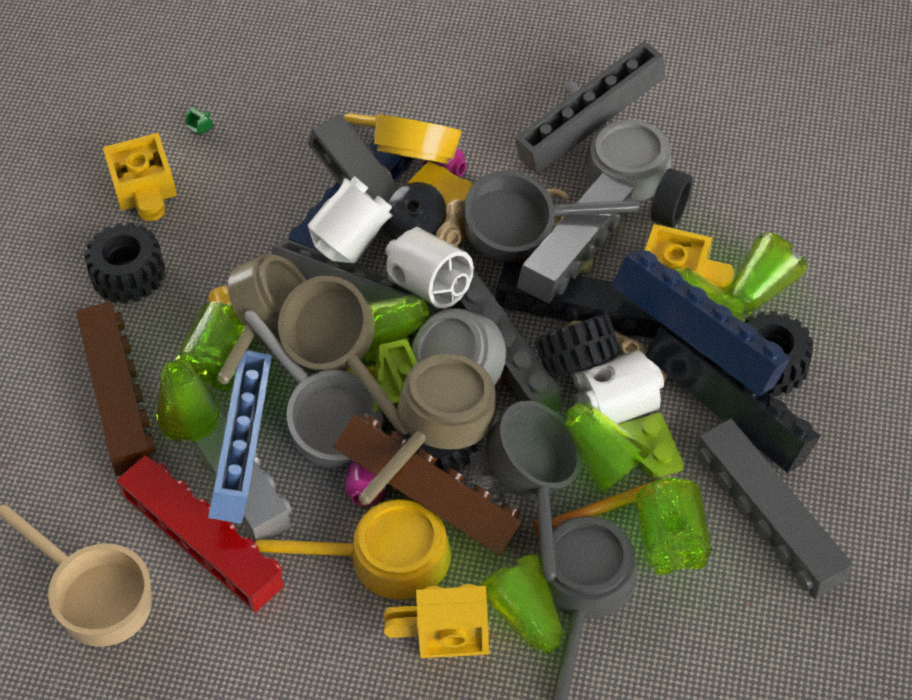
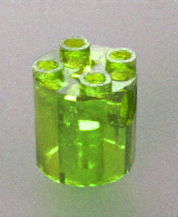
[173,302,255,391]
[635,477,712,575]

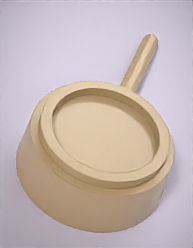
[0,504,152,647]

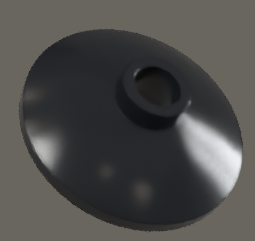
[388,182,446,236]

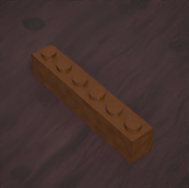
[76,301,156,476]
[333,413,524,556]

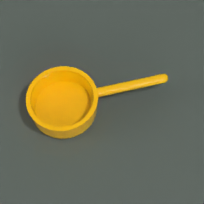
[344,113,462,164]
[255,499,451,600]

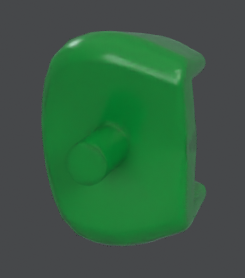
[185,107,214,135]

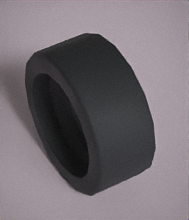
[651,168,693,228]

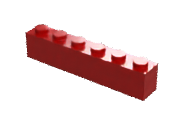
[117,455,284,613]

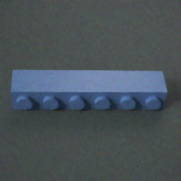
[208,350,272,524]

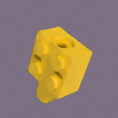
[102,133,177,222]
[407,161,473,245]
[645,224,734,294]
[384,584,489,658]

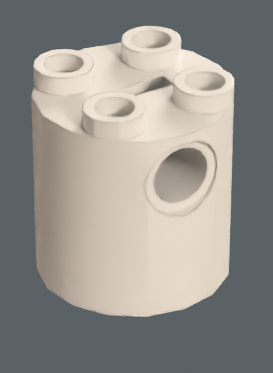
[308,176,393,263]
[386,227,474,309]
[572,350,664,433]

